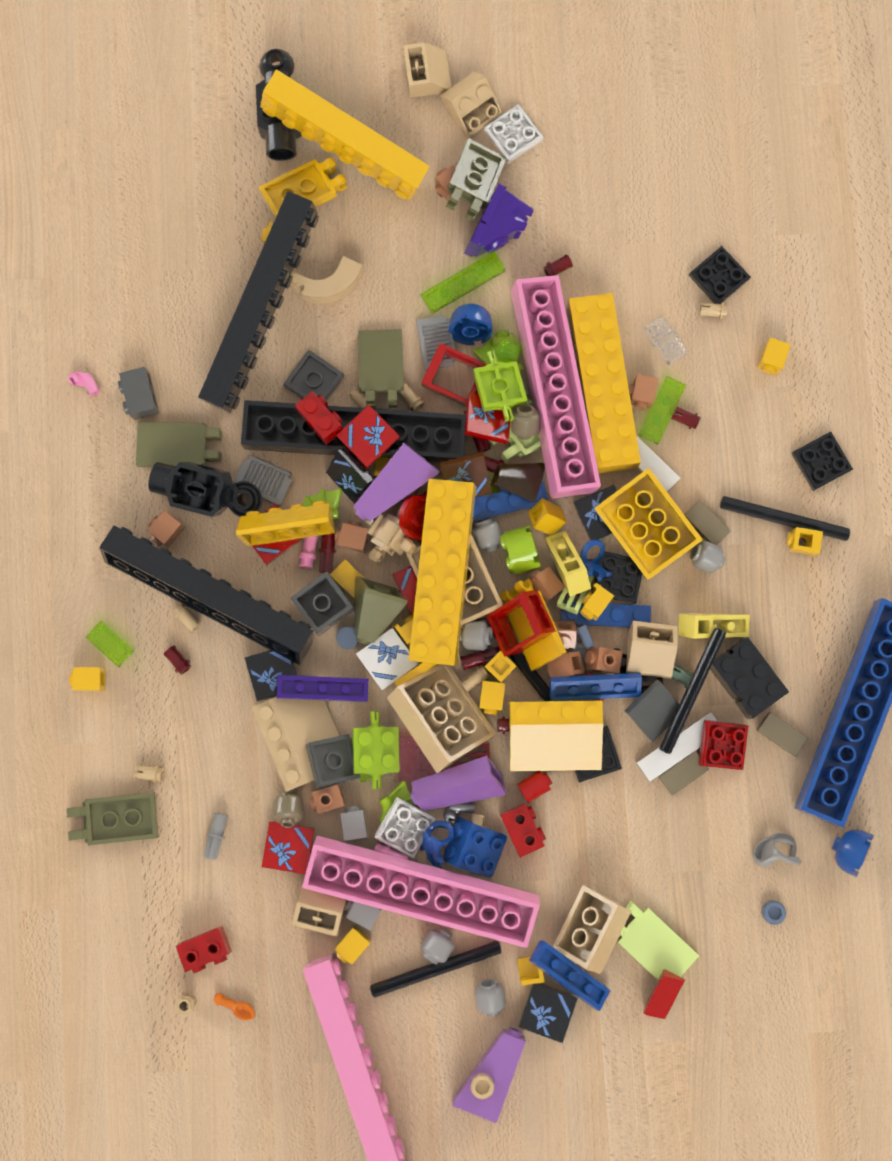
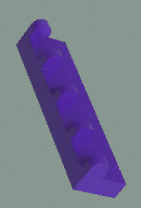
[276,675,369,702]

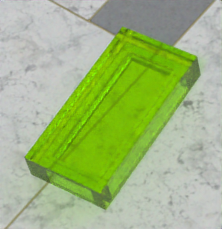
[86,621,134,667]

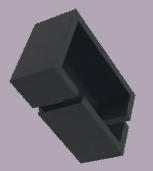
[710,637,789,719]

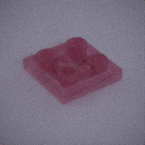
[398,736,444,782]

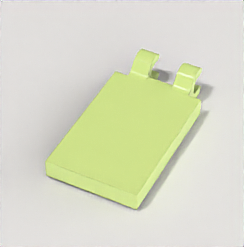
[617,901,699,980]

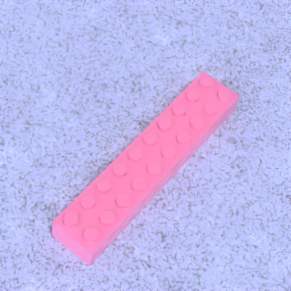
[511,275,601,499]
[302,836,540,948]
[303,953,409,1161]

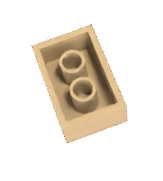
[553,885,632,974]

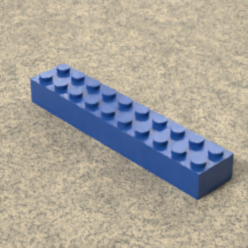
[794,598,892,828]

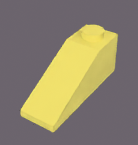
[545,531,591,596]
[678,613,750,639]

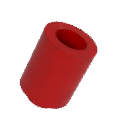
[516,771,553,804]

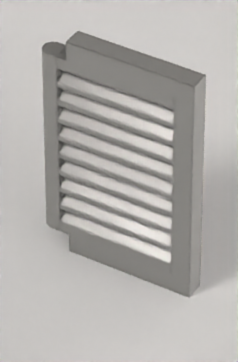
[416,315,457,371]
[233,455,293,506]

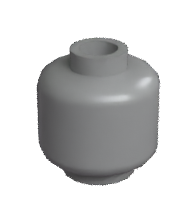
[471,518,503,552]
[690,541,725,573]
[460,621,493,650]
[421,928,455,965]
[474,979,506,1016]

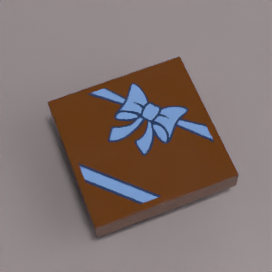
[439,452,492,497]

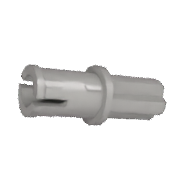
[204,813,228,860]

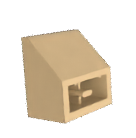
[403,42,451,98]
[440,71,503,138]
[626,621,678,679]
[291,888,347,936]

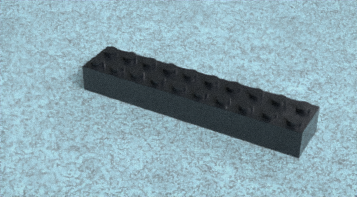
[198,191,319,413]
[241,400,466,462]
[99,526,313,666]

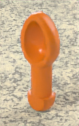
[213,993,255,1020]

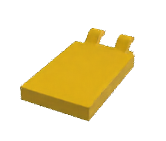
[259,157,347,218]
[500,579,566,671]

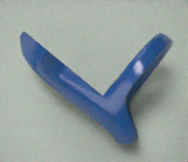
[580,539,612,582]
[420,821,454,869]

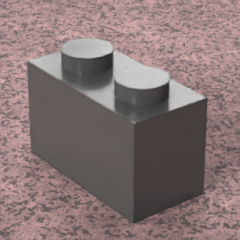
[118,367,159,420]

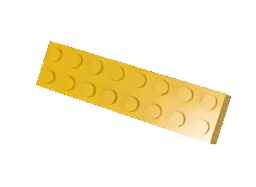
[260,69,430,200]
[567,293,641,474]
[408,479,476,666]

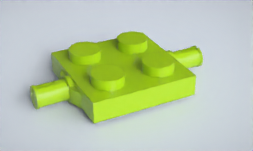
[473,350,528,422]
[352,711,400,789]

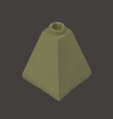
[354,576,408,645]

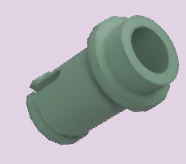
[672,663,694,688]

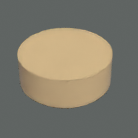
[471,1073,494,1099]

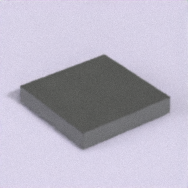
[283,350,345,401]
[625,680,679,742]
[305,734,360,789]

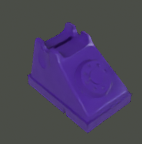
[464,184,534,257]

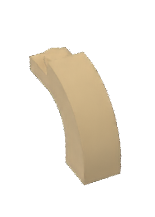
[289,256,364,304]

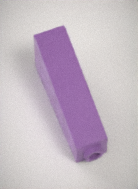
[353,443,439,521]
[410,756,507,811]
[453,1027,526,1123]

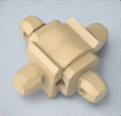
[365,509,417,563]

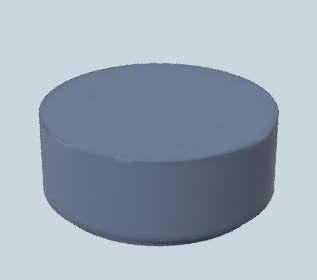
[336,627,358,649]
[761,900,786,925]

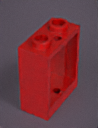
[421,343,487,407]
[487,590,556,657]

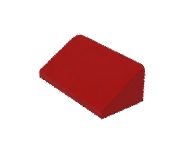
[643,969,685,1019]

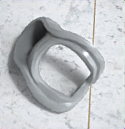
[753,833,801,867]

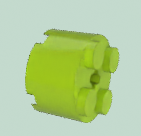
[500,525,541,575]

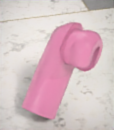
[68,371,100,396]

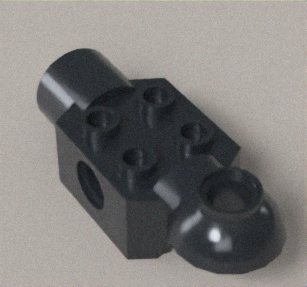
[256,48,302,161]
[148,461,262,517]

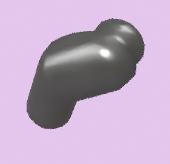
[443,802,475,824]

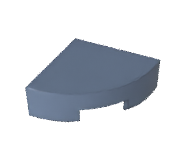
[576,625,595,649]

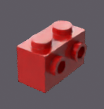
[295,391,343,445]
[500,803,546,858]
[175,926,232,974]

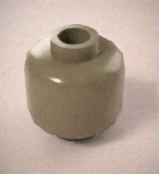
[511,404,540,439]
[273,791,303,828]

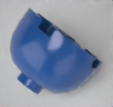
[449,303,493,345]
[832,829,874,877]

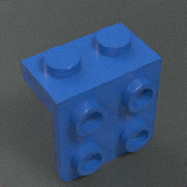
[443,817,507,878]

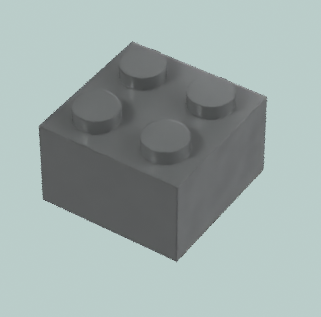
[290,571,354,636]

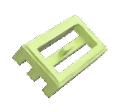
[556,575,595,615]

